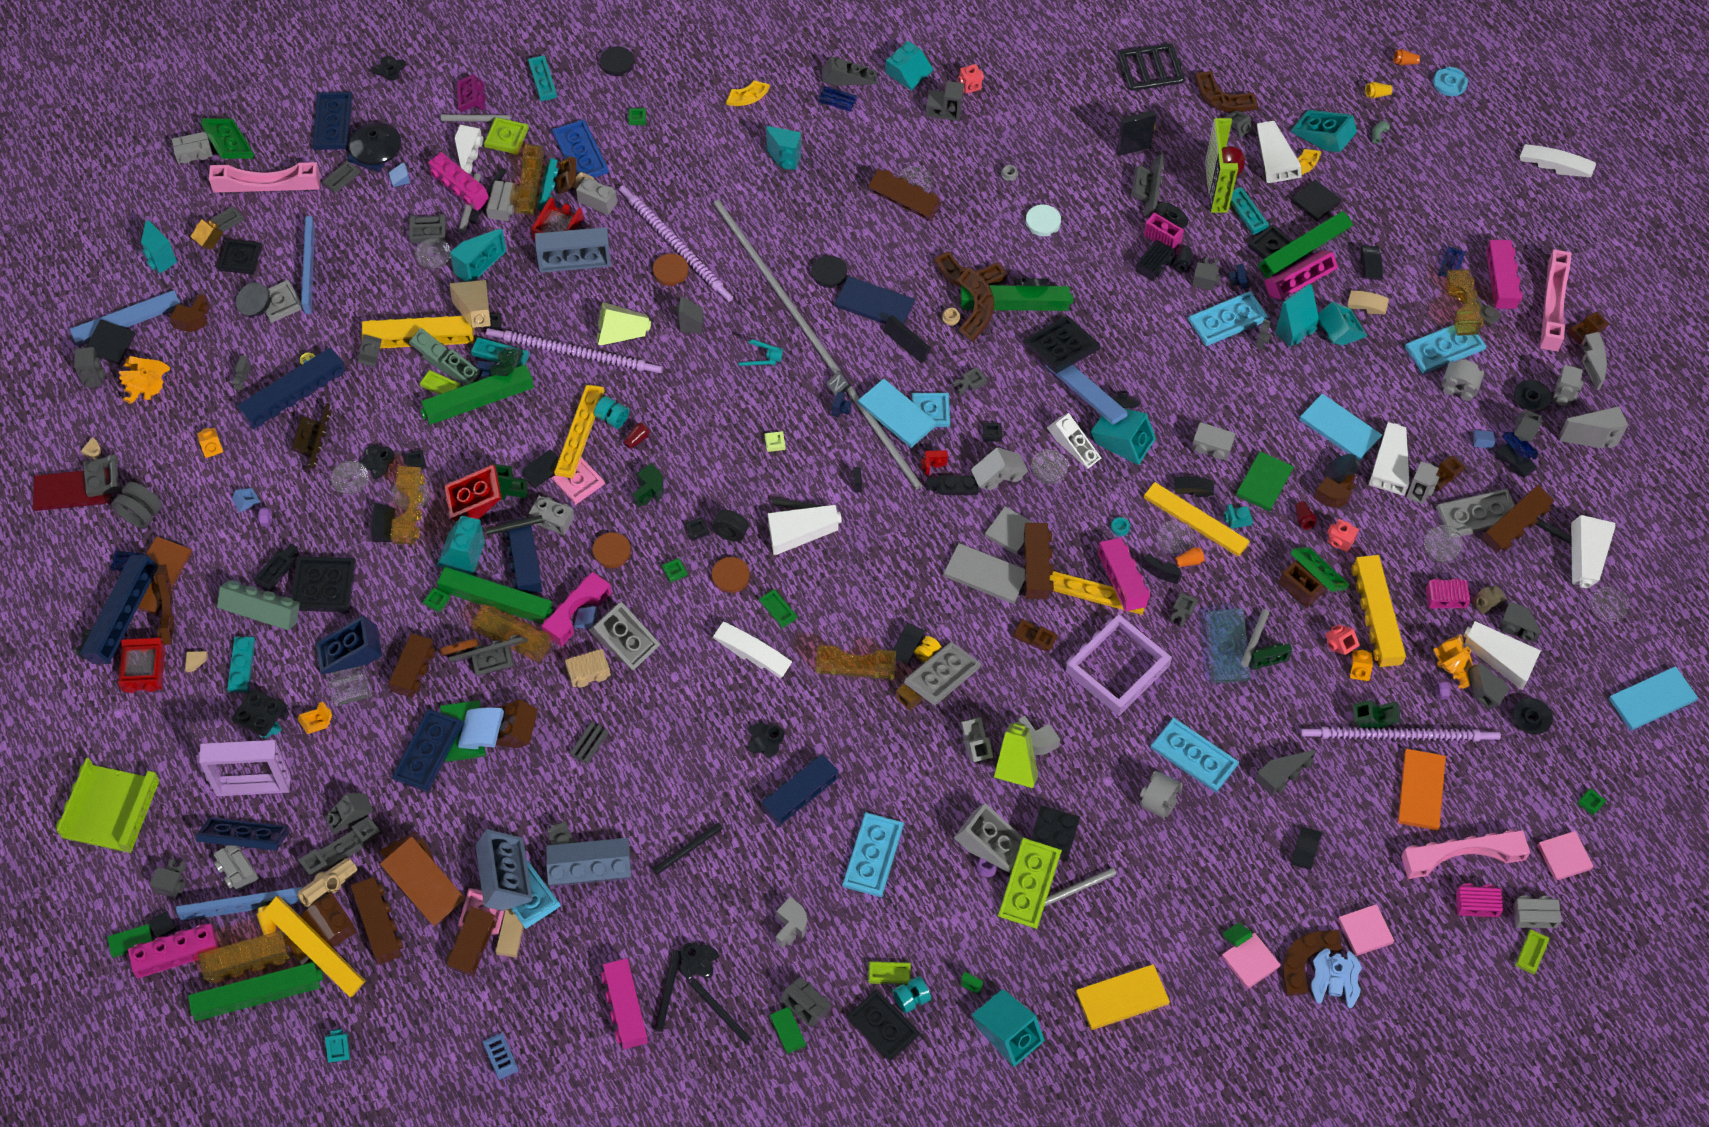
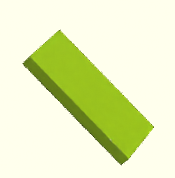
[998,837,1062,929]

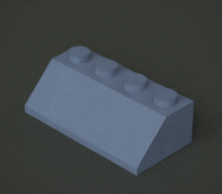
[535,227,611,273]
[475,829,533,911]
[547,838,632,887]

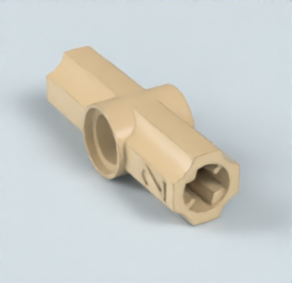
[297,858,357,907]

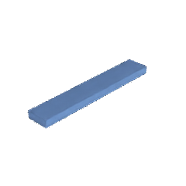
[301,216,315,314]
[70,290,181,346]
[1045,365,1127,425]
[176,887,302,921]

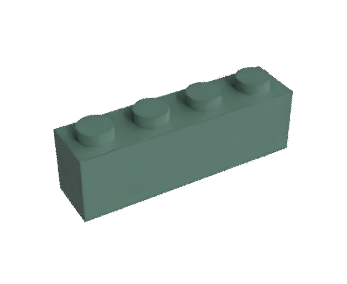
[217,580,300,630]

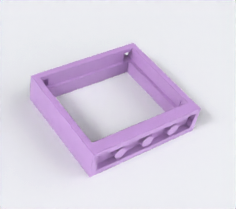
[1066,614,1172,716]
[197,740,290,796]

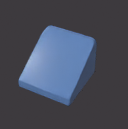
[389,163,410,187]
[1474,430,1495,449]
[232,488,260,512]
[574,607,597,629]

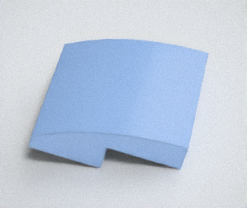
[458,708,504,749]

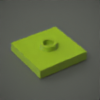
[484,117,529,155]

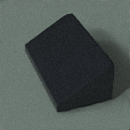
[522,449,559,489]
[371,503,395,542]

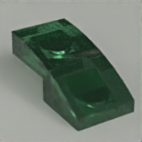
[490,348,523,376]

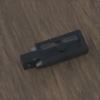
[926,476,979,495]
[254,543,299,592]

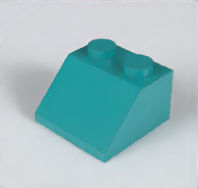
[885,41,933,91]
[766,126,801,170]
[141,220,177,274]
[1318,301,1368,346]

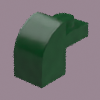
[632,463,664,508]
[494,464,527,501]
[1353,700,1401,730]

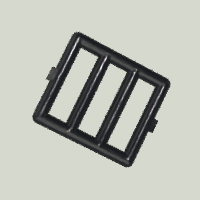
[1118,43,1185,91]

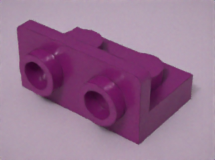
[457,74,486,112]

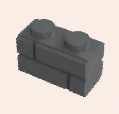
[781,977,831,1028]

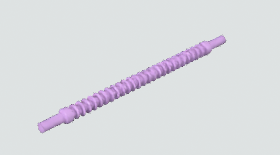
[619,185,733,302]
[486,328,663,374]
[1301,727,1501,742]

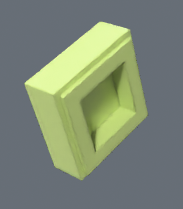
[765,431,786,452]

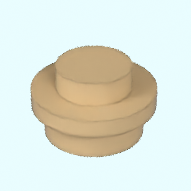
[942,308,960,325]

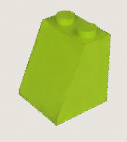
[994,722,1038,788]

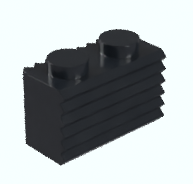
[1135,239,1174,282]

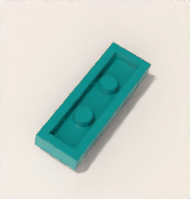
[528,55,557,101]
[536,158,558,210]
[1230,187,1269,235]
[471,337,530,368]
[227,637,255,693]

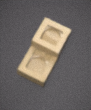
[1347,290,1389,314]

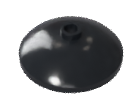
[348,122,402,165]

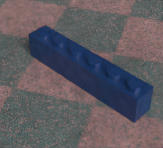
[237,347,346,430]
[80,555,158,664]

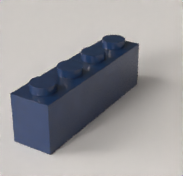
[505,517,543,594]
[762,754,839,827]

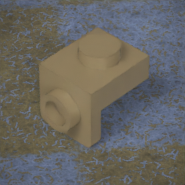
[1472,585,1507,614]

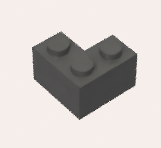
[926,81,964,121]

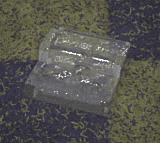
[325,665,372,707]

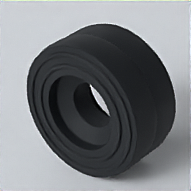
[712,510,749,542]

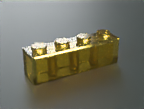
[471,604,552,664]
[198,930,290,983]

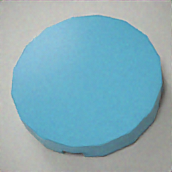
[1433,67,1468,96]

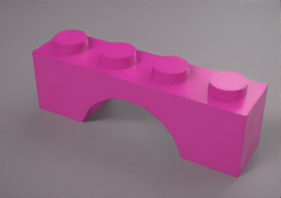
[542,572,612,647]

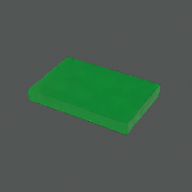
[200,118,254,159]
[1236,451,1294,512]
[1290,547,1349,592]
[440,700,486,762]

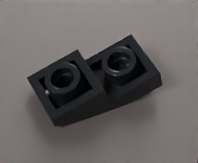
[1360,245,1383,280]
[1495,443,1537,478]
[1174,476,1214,498]
[1141,553,1182,584]
[890,623,925,665]
[1291,827,1322,870]

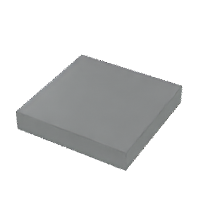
[265,280,303,323]
[985,507,1034,555]

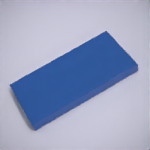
[552,119,609,178]

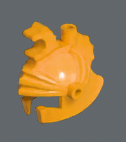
[119,356,170,404]
[1433,634,1473,689]

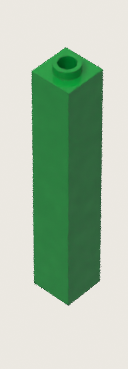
[1257,210,1353,279]
[961,285,1073,311]
[420,364,534,425]
[437,567,555,624]
[188,962,324,1021]

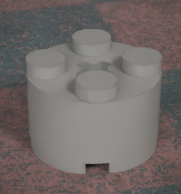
[1441,359,1484,401]
[1140,771,1183,819]

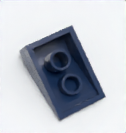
[316,615,382,674]

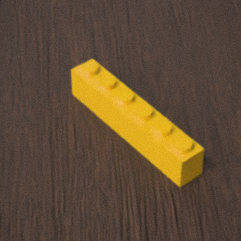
[362,315,474,348]
[1352,555,1406,667]

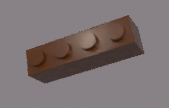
[868,169,941,222]
[1481,484,1554,553]
[1024,523,1054,599]
[351,877,404,965]

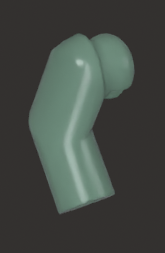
[1372,121,1390,143]

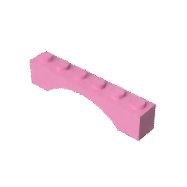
[209,162,321,193]
[1540,249,1571,351]
[1401,830,1530,879]

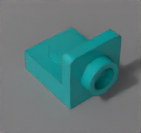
[1224,504,1253,529]
[325,1029,350,1063]

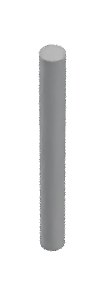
[441,114,511,122]
[458,173,481,233]
[1241,609,1269,667]
[1044,868,1117,907]

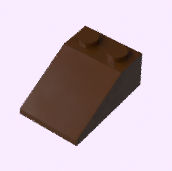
[281,892,357,965]

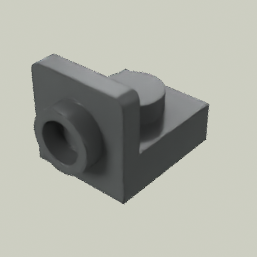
[1225,110,1253,138]
[357,335,382,366]
[547,822,575,845]

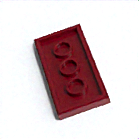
[33,468,112,511]

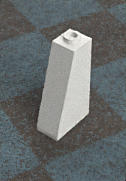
[1257,121,1302,183]
[1369,422,1409,496]
[768,505,842,555]
[1571,515,1615,588]
[1463,621,1541,690]

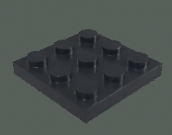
[1023,316,1100,374]
[291,556,356,612]

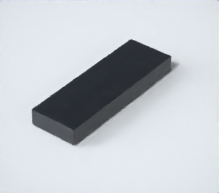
[883,315,931,363]

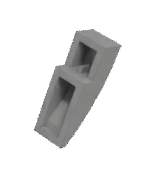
[1581,332,1607,390]

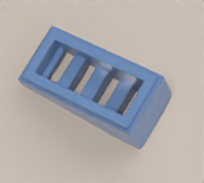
[483,1033,518,1080]

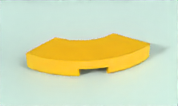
[726,80,770,106]
[1297,149,1321,175]

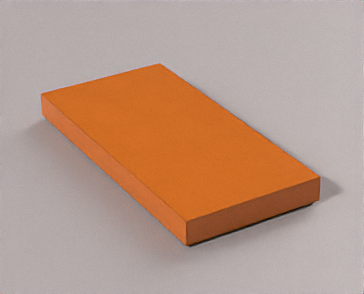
[1398,749,1446,831]

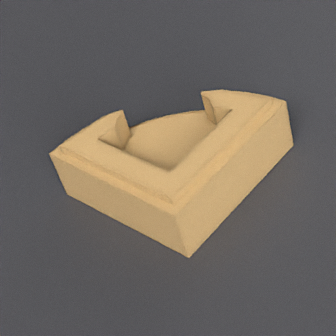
[572,172,594,188]
[81,437,101,460]
[185,651,208,672]

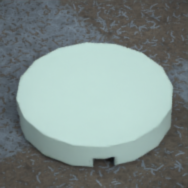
[1026,205,1061,236]

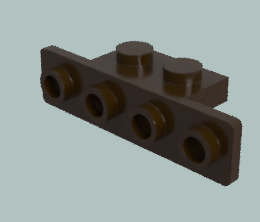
[291,403,332,473]

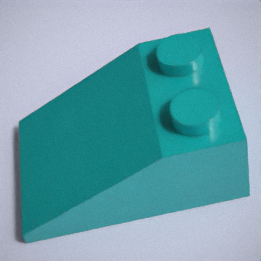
[1291,110,1357,152]
[450,229,507,282]
[1275,284,1319,347]

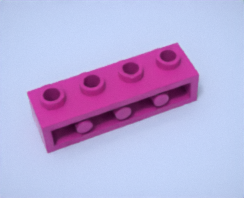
[428,152,489,211]
[1486,240,1522,309]
[1264,250,1338,299]
[1098,538,1150,612]
[128,923,220,979]
[601,958,648,1050]

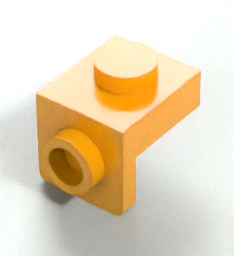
[197,428,223,458]
[1350,650,1373,681]
[297,702,332,734]

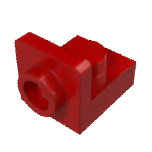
[921,450,948,476]

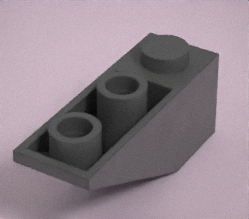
[822,56,877,86]
[1255,750,1316,796]

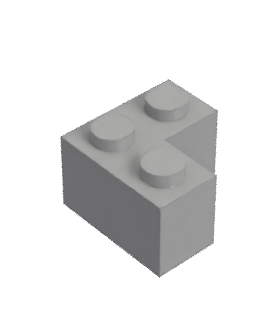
[971,447,1028,490]

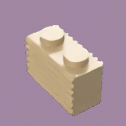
[565,649,611,688]

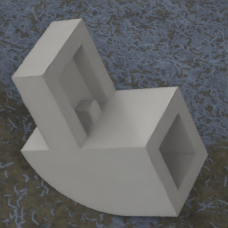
[1018,716,1060,755]
[961,717,993,762]
[776,897,807,948]

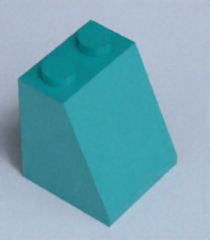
[1091,409,1156,465]
[437,516,485,575]
[972,989,1045,1067]

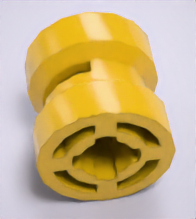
[914,636,941,662]

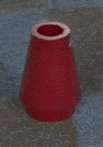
[623,422,650,450]
[1295,501,1316,530]

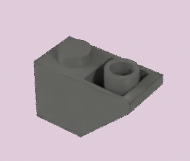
[676,297,704,334]
[1514,409,1542,442]
[1499,601,1541,643]
[1468,663,1510,709]
[325,793,373,834]

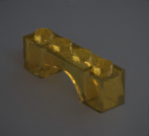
[514,144,544,215]
[1445,269,1483,336]
[391,466,425,545]
[816,645,896,679]

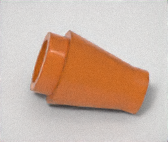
[1393,49,1420,66]
[1175,547,1205,568]

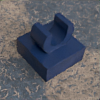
[1229,263,1249,289]
[477,361,500,379]
[832,392,852,418]

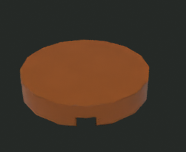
[653,254,689,286]
[593,532,631,568]
[712,557,750,593]
[440,638,479,656]

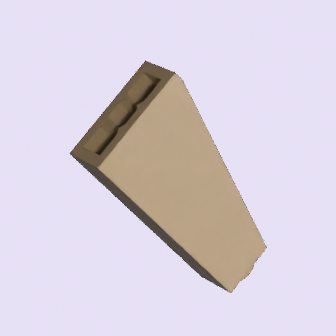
[450,280,491,328]

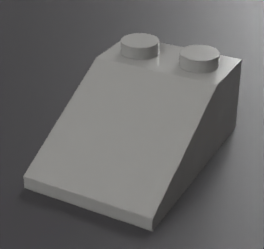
[1558,407,1628,448]
[589,602,661,671]
[954,803,1022,872]

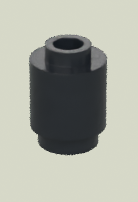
[1173,245,1193,272]

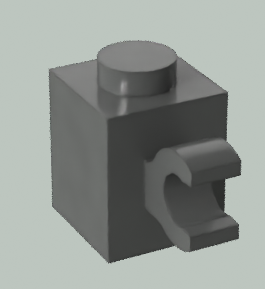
[1192,257,1221,291]
[149,858,186,899]

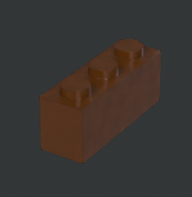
[388,633,436,698]
[446,906,497,977]

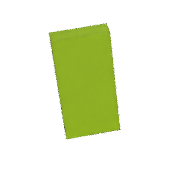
[420,370,461,395]
[1515,929,1550,975]
[868,961,911,985]

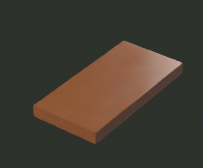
[138,536,192,615]
[379,836,466,926]

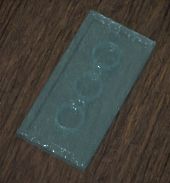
[1205,608,1250,684]

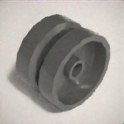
[111,482,163,529]

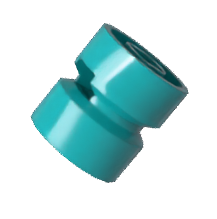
[594,396,629,429]
[892,976,931,1014]

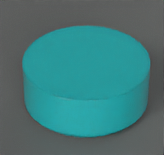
[1111,517,1130,536]

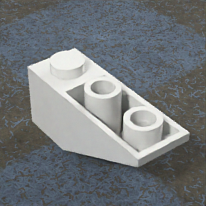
[455,125,483,173]
[1047,413,1101,469]

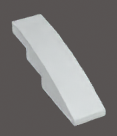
[1520,144,1596,177]
[712,621,792,679]

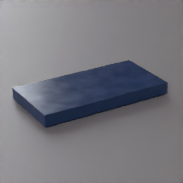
[312,92,353,150]
[835,276,915,324]
[391,709,464,793]
[196,817,289,851]

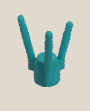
[738,339,783,366]

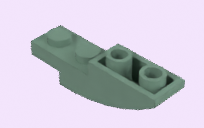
[409,328,480,385]

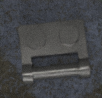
[409,214,447,243]
[84,455,121,497]

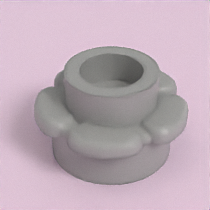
[1001,165,1018,181]

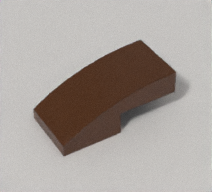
[556,156,576,194]
[1568,312,1610,344]
[1435,455,1466,492]
[1012,619,1058,652]

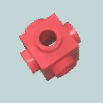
[958,64,984,94]
[1327,519,1359,552]
[1325,625,1360,655]

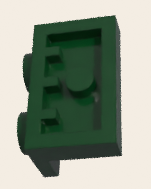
[1249,643,1292,670]

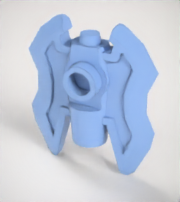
[1311,948,1362,1008]

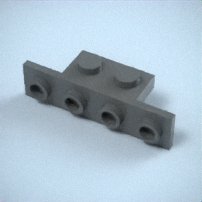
[1131,153,1164,218]
[449,635,529,676]

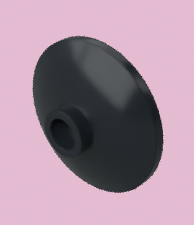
[1156,203,1188,228]
[1514,380,1551,412]
[1109,390,1141,408]
[1513,698,1553,735]

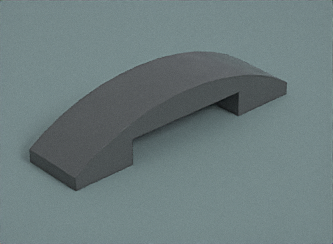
[298,816,380,876]

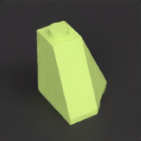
[596,302,651,345]

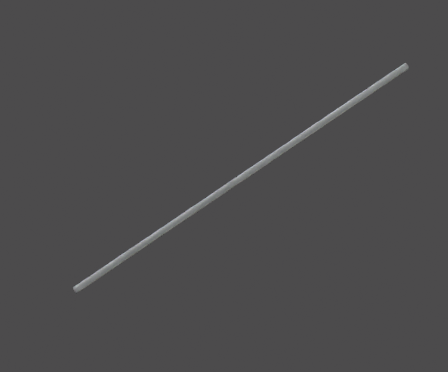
[713,200,922,490]

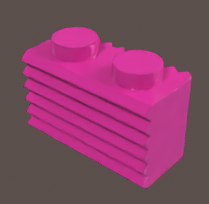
[1144,213,1184,251]
[1426,578,1470,609]
[1456,883,1503,917]

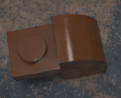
[170,294,210,332]
[1314,474,1356,508]

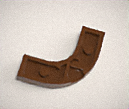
[1195,71,1258,112]
[934,251,1008,287]
[957,266,994,342]
[154,564,174,645]
[1283,930,1342,996]

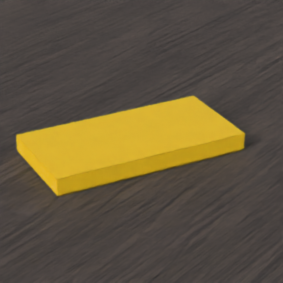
[1076,964,1170,1030]

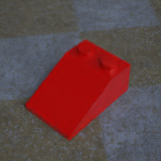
[444,464,502,522]

